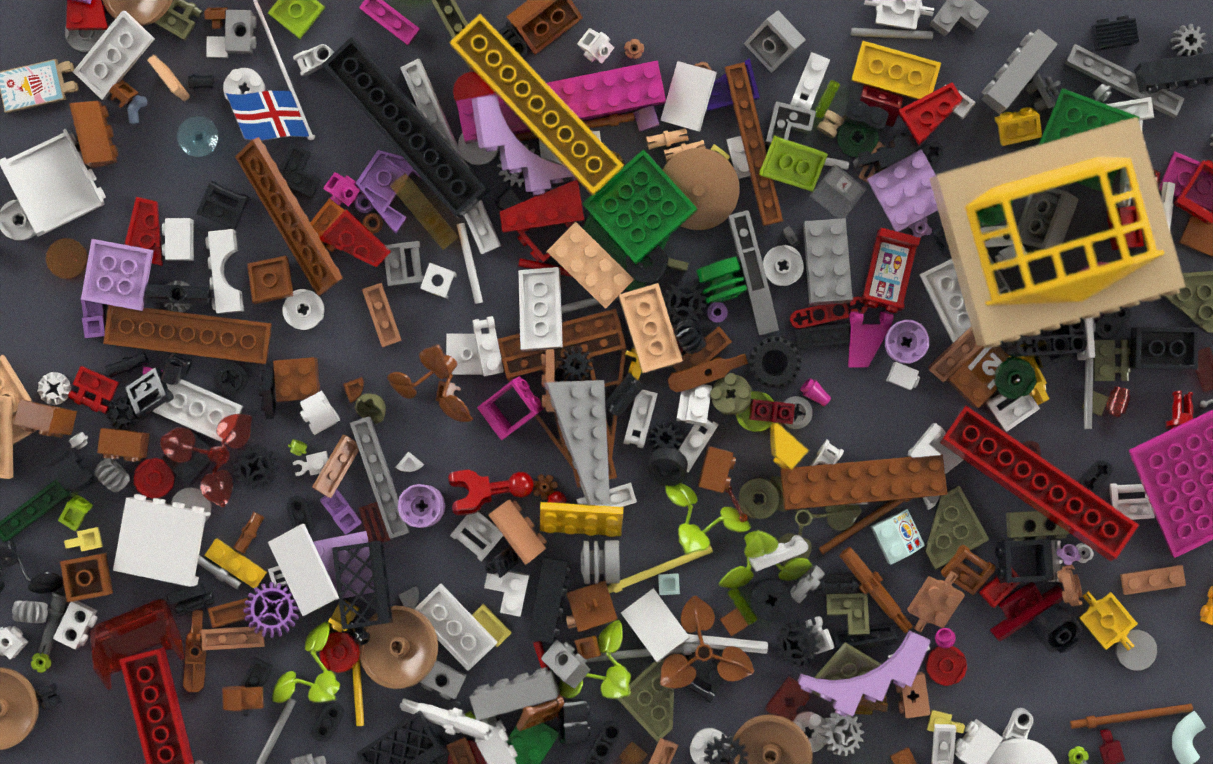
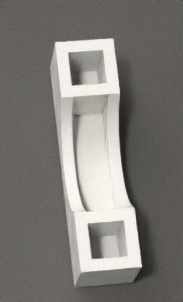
[205,229,244,314]

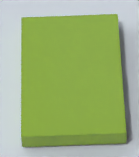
[759,136,828,192]

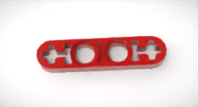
[789,297,868,329]

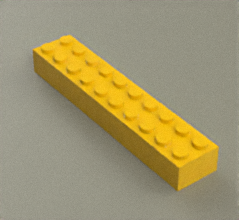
[450,14,623,196]

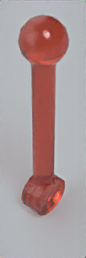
[724,485,748,522]

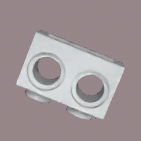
[53,601,98,649]

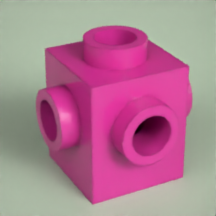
[323,172,360,207]

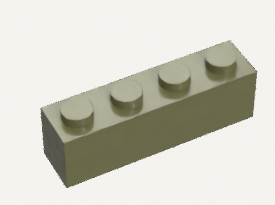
[431,0,474,72]

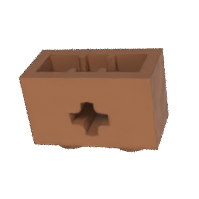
[895,672,930,718]

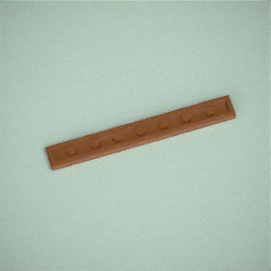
[724,62,783,227]

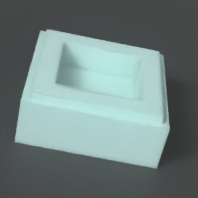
[658,573,680,595]

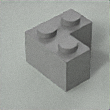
[929,0,989,36]
[765,101,816,145]

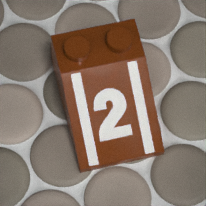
[946,346,1009,408]

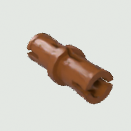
[233,511,265,553]

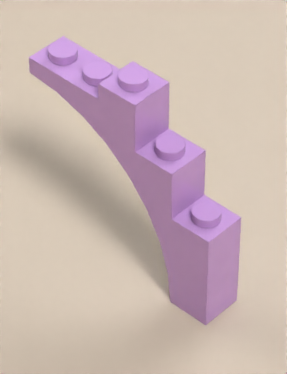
[471,95,577,195]
[798,631,931,717]

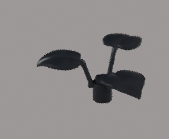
[0,541,64,594]

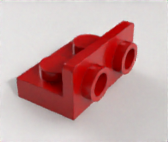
[1107,206,1144,250]

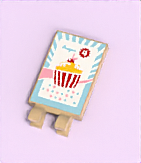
[0,59,79,113]

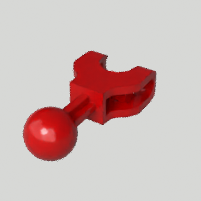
[448,469,534,515]

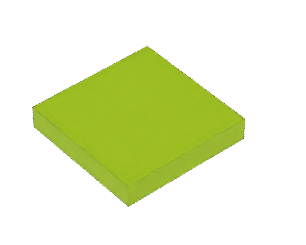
[268,0,325,39]

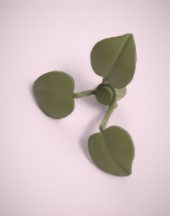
[770,476,862,566]

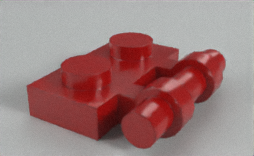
[68,366,120,414]

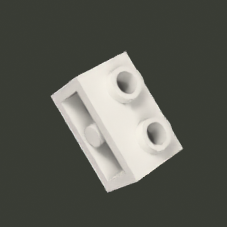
[162,218,194,261]

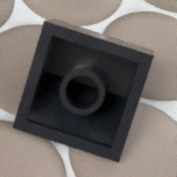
[162,427,220,485]

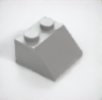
[744,10,806,73]

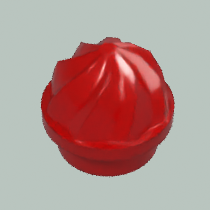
[547,491,567,504]

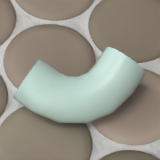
[1172,711,1206,764]

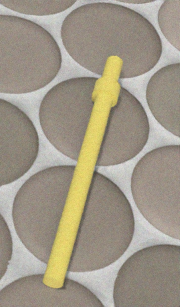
[607,545,713,593]

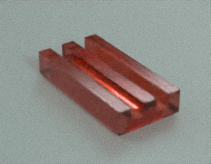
[359,502,391,543]

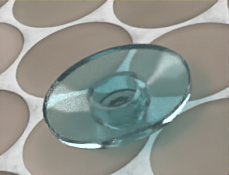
[177,116,218,157]

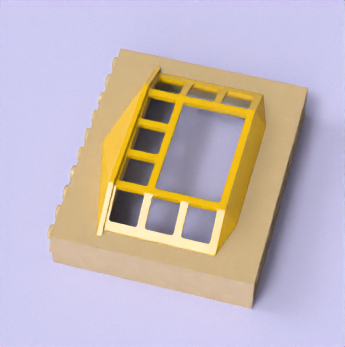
[929,117,1186,348]

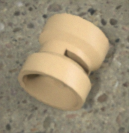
[817,110,845,138]

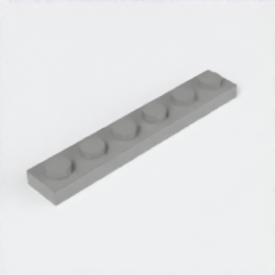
[1065,44,1185,118]
[350,416,410,539]

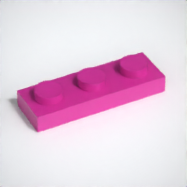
[359,0,420,46]

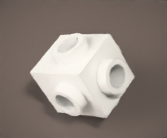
[577,28,614,64]
[0,626,29,659]

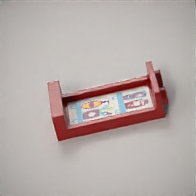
[861,228,921,313]

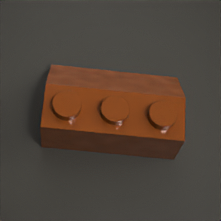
[506,0,583,55]
[69,101,119,168]

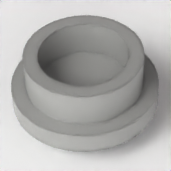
[1093,83,1112,102]

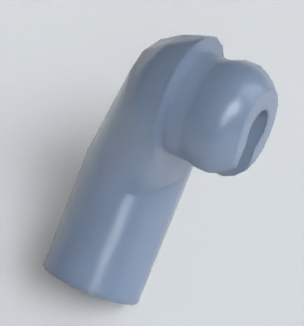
[127,95,147,124]

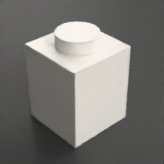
[886,362,920,390]

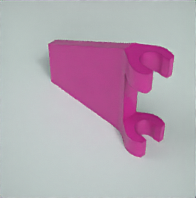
[848,312,894,367]

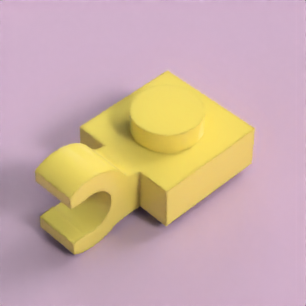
[64,527,103,552]
[927,709,965,733]

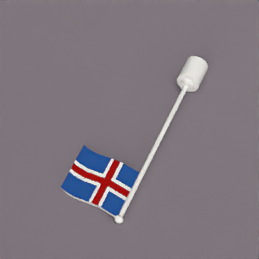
[226,0,315,141]

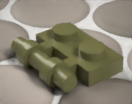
[154,0,203,41]
[1093,340,1131,381]

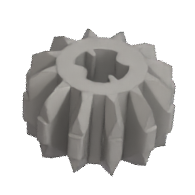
[1171,24,1207,57]
[94,458,130,492]
[12,600,48,623]

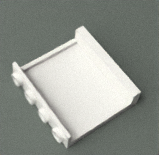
[0,129,106,237]
[113,494,211,587]

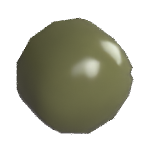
[355,394,386,424]

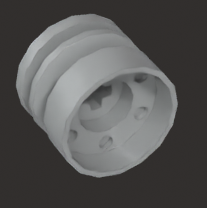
[581,540,620,584]

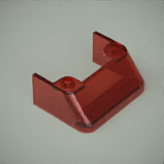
[90,599,185,690]

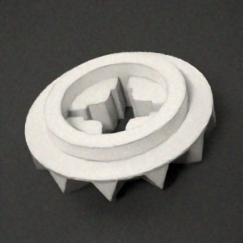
[37,372,71,405]

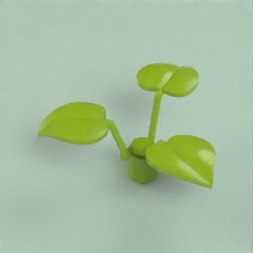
[665,483,751,554]
[719,530,812,588]
[559,620,631,699]
[272,621,340,703]

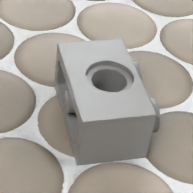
[225,10,257,54]
[541,640,591,688]
[420,660,467,700]

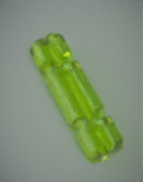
[814,80,840,119]
[728,587,757,625]

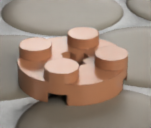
[1058,565,1082,607]

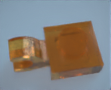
[854,694,888,715]
[619,741,648,764]

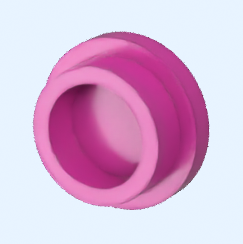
[935,628,956,648]

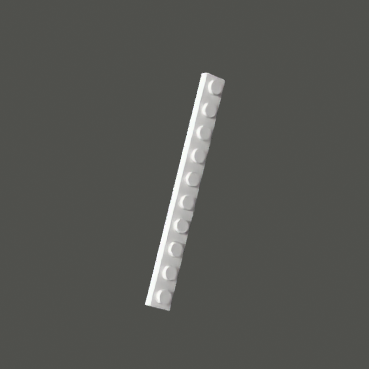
[400,59,501,254]

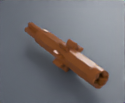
[839,547,913,633]

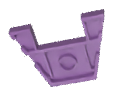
[355,150,422,234]

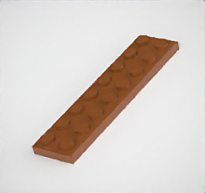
[235,137,343,296]
[103,305,272,364]
[780,454,948,510]

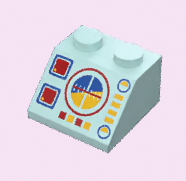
[870,509,925,564]

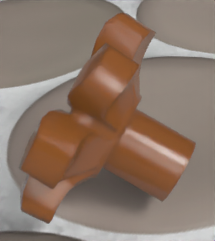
[533,474,558,500]

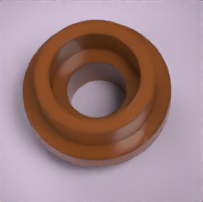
[363,213,383,234]

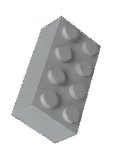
[980,29,1057,114]
[803,218,853,306]
[470,667,560,721]

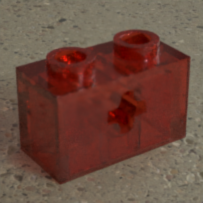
[765,675,810,721]

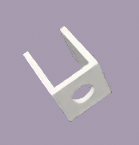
[420,263,457,300]

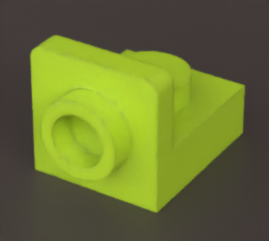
[58,495,93,531]

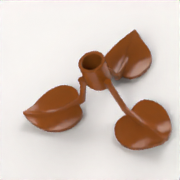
[387,344,474,422]
[660,596,754,688]

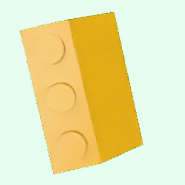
[770,423,808,469]

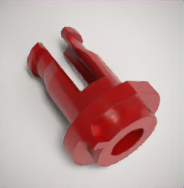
[1166,391,1193,430]

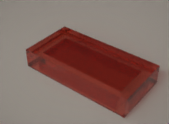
[1195,347,1213,392]

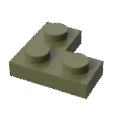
[826,593,870,636]

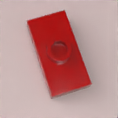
[979,567,1020,608]

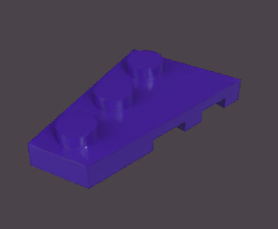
[706,58,760,112]

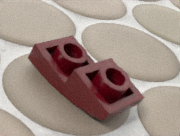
[749,399,795,424]

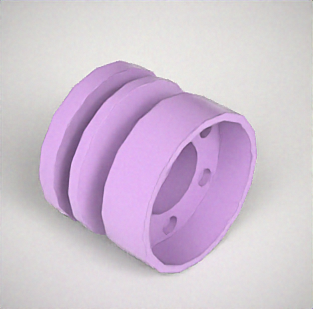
[884,320,929,364]
[398,484,446,528]

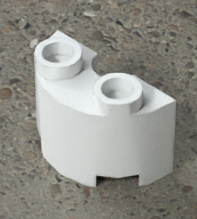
[300,391,340,435]

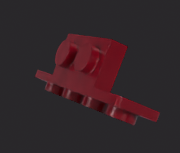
[990,582,1063,642]

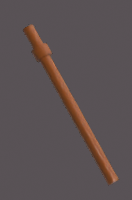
[514,112,635,141]
[819,498,913,554]
[1070,704,1193,729]

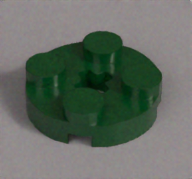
[837,121,879,158]
[994,357,1036,399]

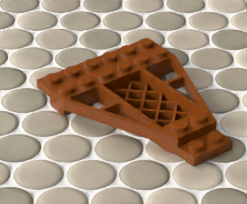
[497,309,626,488]

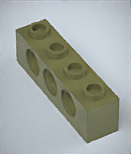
[1006,511,1070,541]

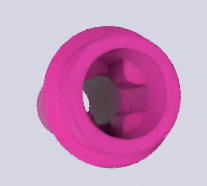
[800,378,831,407]

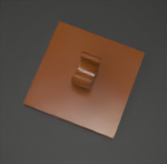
[566,581,618,632]

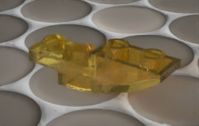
[389,173,458,250]

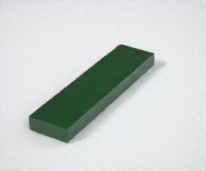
[0,479,70,542]

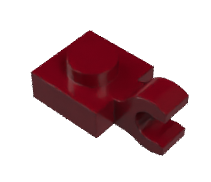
[1098,728,1126,764]

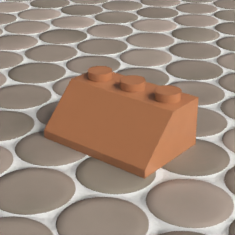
[489,499,547,565]

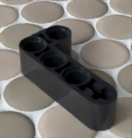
[1006,317,1087,358]

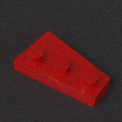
[898,82,963,145]
[125,197,163,266]
[319,209,391,267]

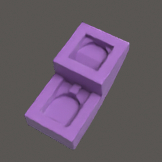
[81,300,106,338]
[320,489,362,535]

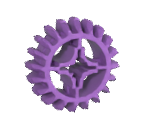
[244,582,300,638]

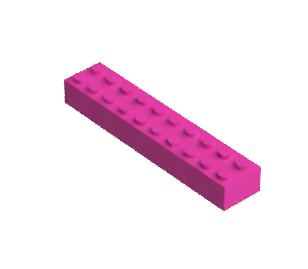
[456,61,666,144]

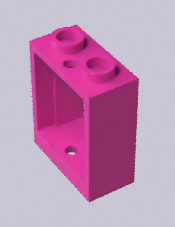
[477,376,544,440]

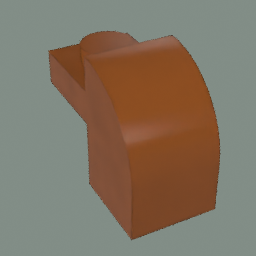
[222,686,264,711]

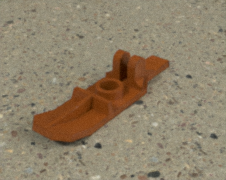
[667,354,748,392]
[183,610,206,693]

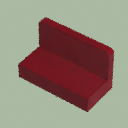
[860,85,903,127]

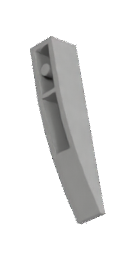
[728,210,779,335]

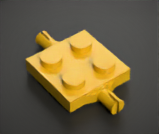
[1078,591,1138,651]

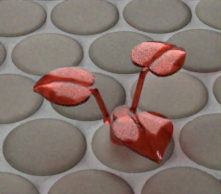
[160,414,252,507]

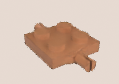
[907,571,965,632]

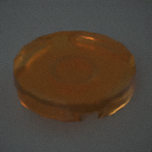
[46,238,88,279]

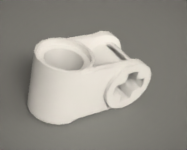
[293,44,334,76]
[810,439,844,466]
[1001,708,1033,742]

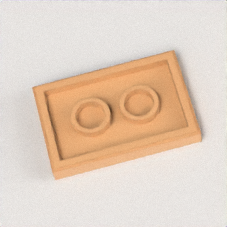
[148,56,190,101]

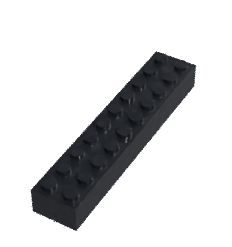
[322,36,491,218]

